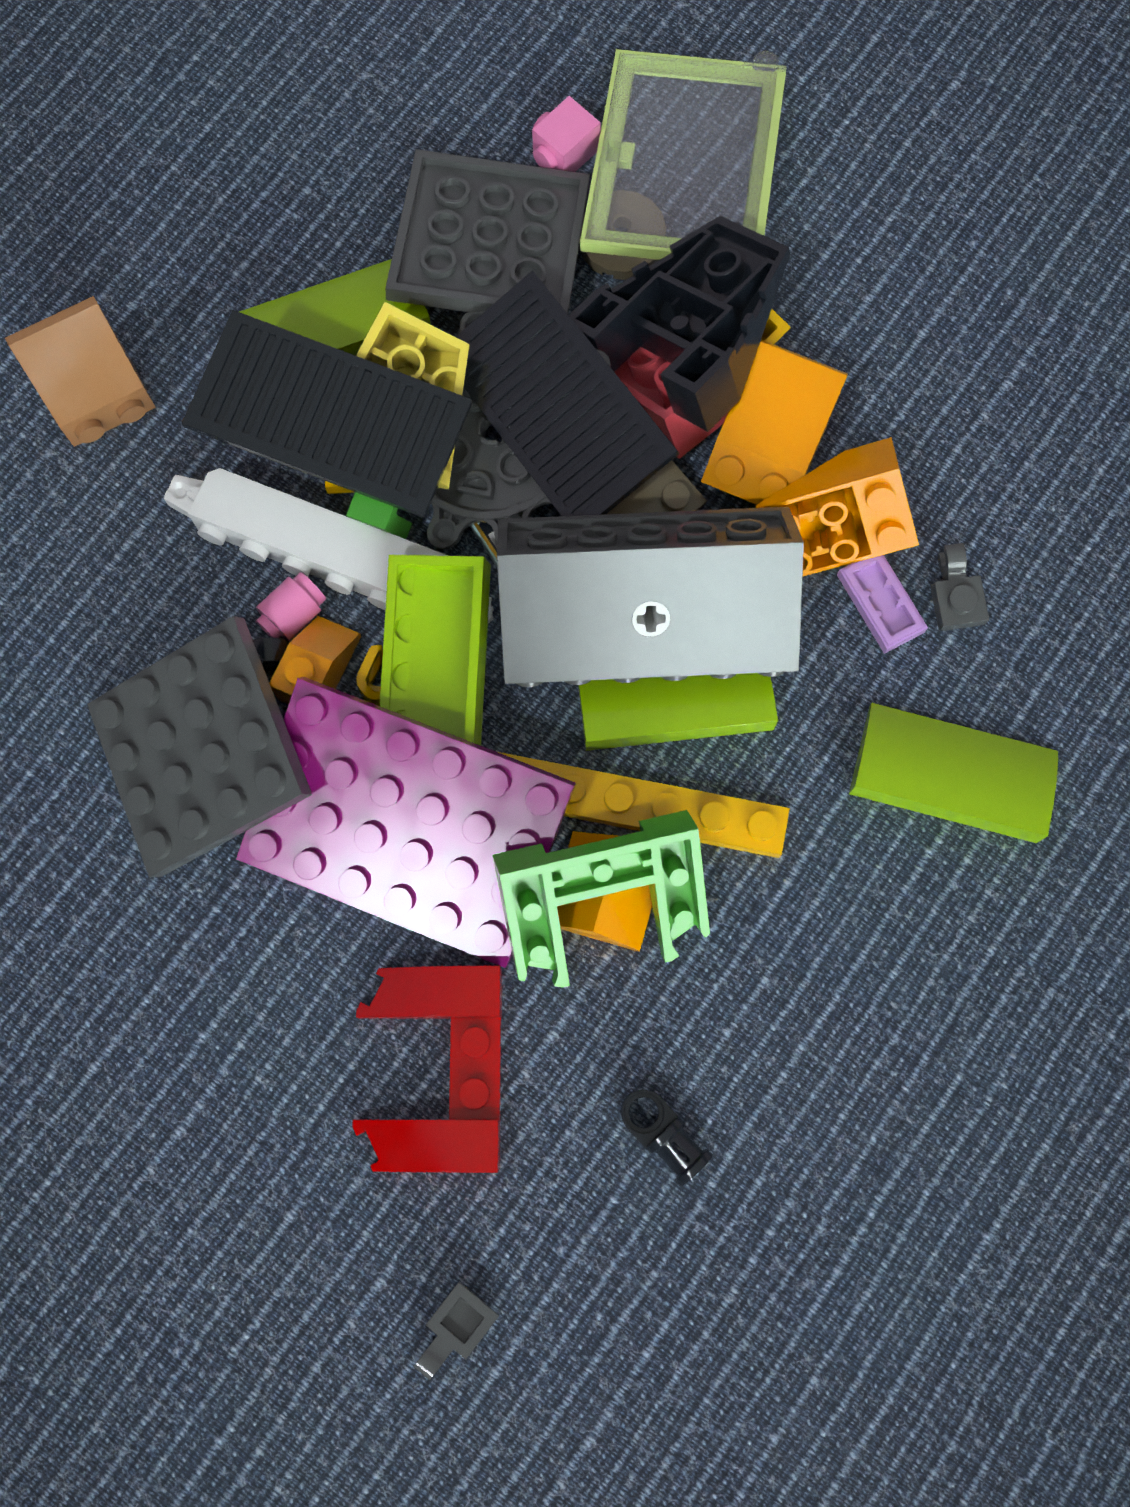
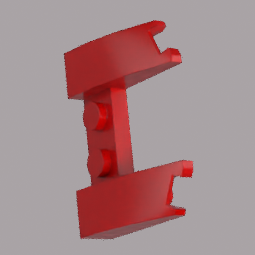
[352,966,502,1173]

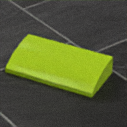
[239,259,431,356]
[380,555,491,746]
[578,673,778,751]
[849,703,1058,843]

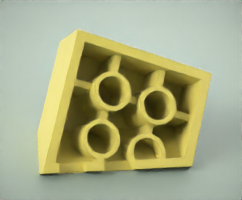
[356,302,469,490]

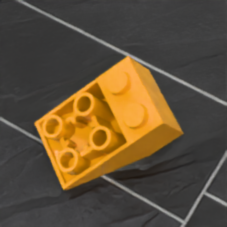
[756,437,919,576]

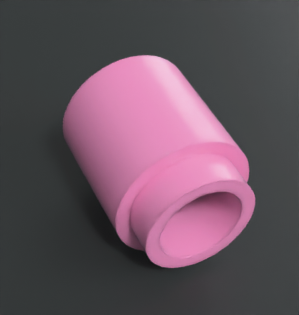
[256,572,326,641]

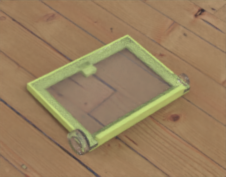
[580,49,787,260]

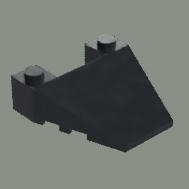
[569,216,790,432]

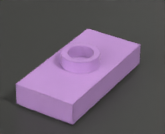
[837,555,928,654]

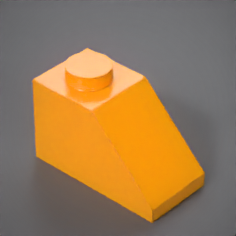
[269,616,361,705]

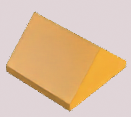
[557,831,652,952]

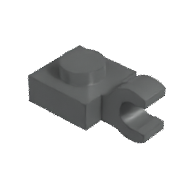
[930,543,989,631]
[414,1281,499,1380]

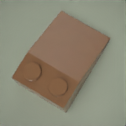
[5,296,156,447]

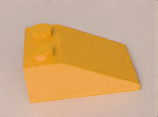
[701,340,848,505]

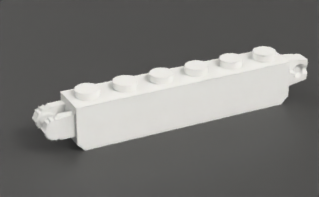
[164,468,494,624]

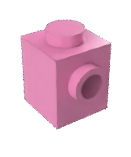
[532,96,601,172]

